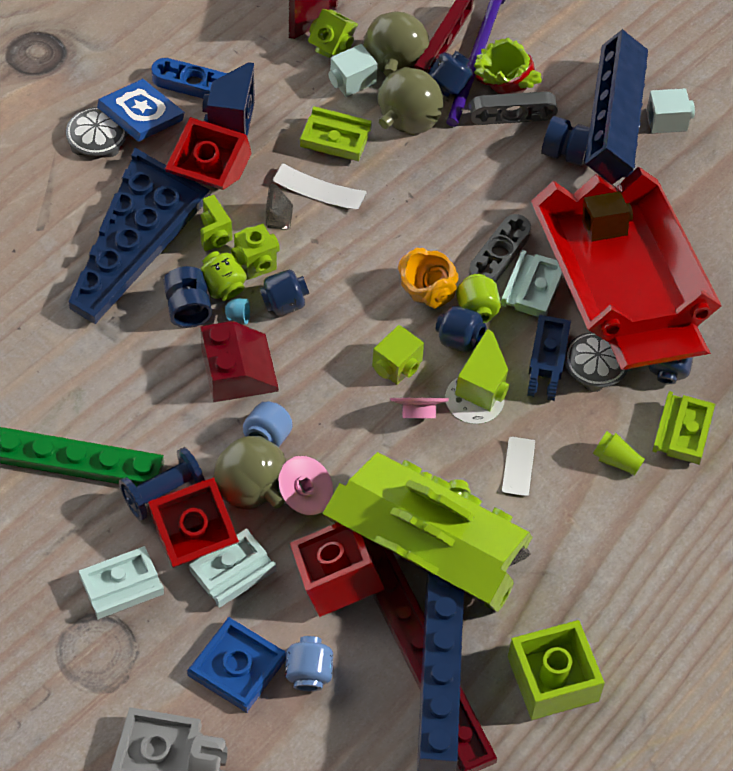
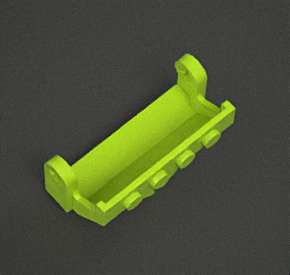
[322,452,533,612]

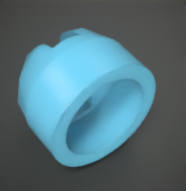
[225,298,250,325]

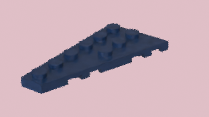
[68,148,211,324]

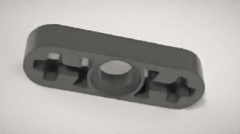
[469,92,558,125]
[469,214,531,283]

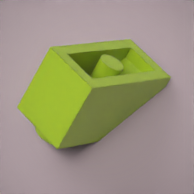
[455,329,510,411]

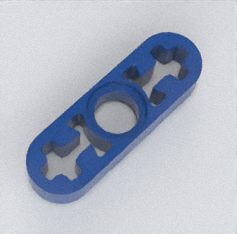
[151,58,227,99]

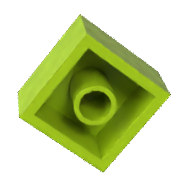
[507,620,605,720]

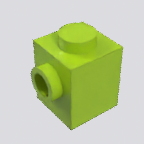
[372,325,424,385]

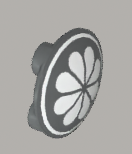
[66,107,128,157]
[564,332,628,392]

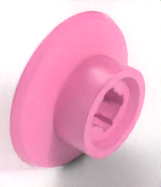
[389,398,449,418]
[278,456,333,515]

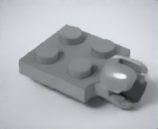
[111,707,227,771]

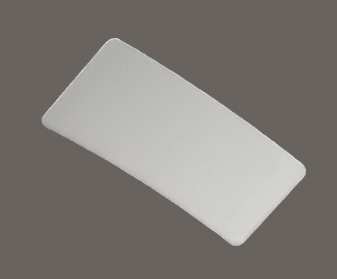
[502,437,535,496]

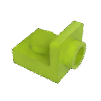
[200,194,233,251]

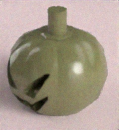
[363,11,430,77]
[378,67,443,134]
[213,436,286,510]

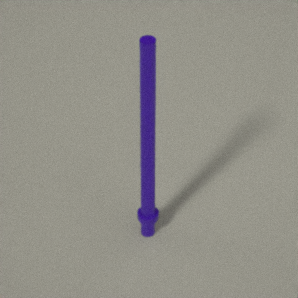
[446,0,505,127]

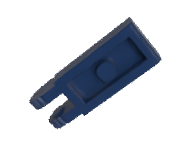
[527,315,571,401]

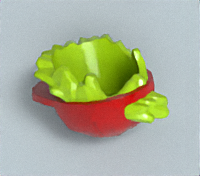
[474,37,542,94]

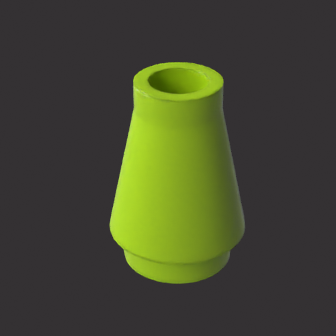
[592,431,645,476]

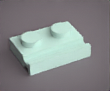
[501,250,563,317]
[189,528,276,608]
[79,546,164,619]

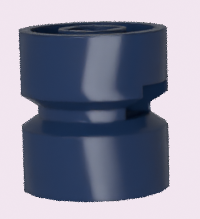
[541,116,590,167]
[163,266,212,328]

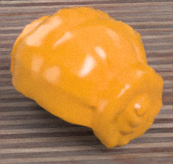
[398,247,459,309]

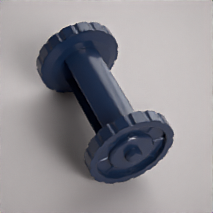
[119,447,205,521]

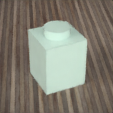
[328,44,378,97]
[646,88,695,134]

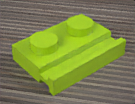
[300,106,372,162]
[652,391,715,465]

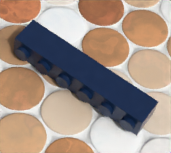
[585,29,648,185]
[417,572,464,771]

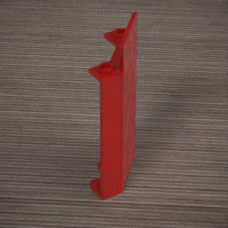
[531,166,722,370]

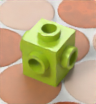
[308,9,358,58]
[231,224,280,280]

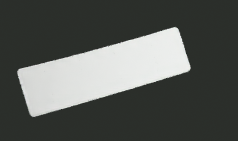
[273,164,367,209]

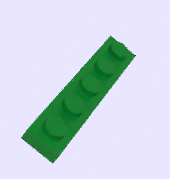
[0,427,164,486]

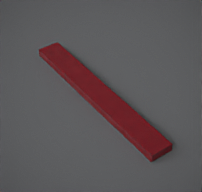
[363,536,497,771]

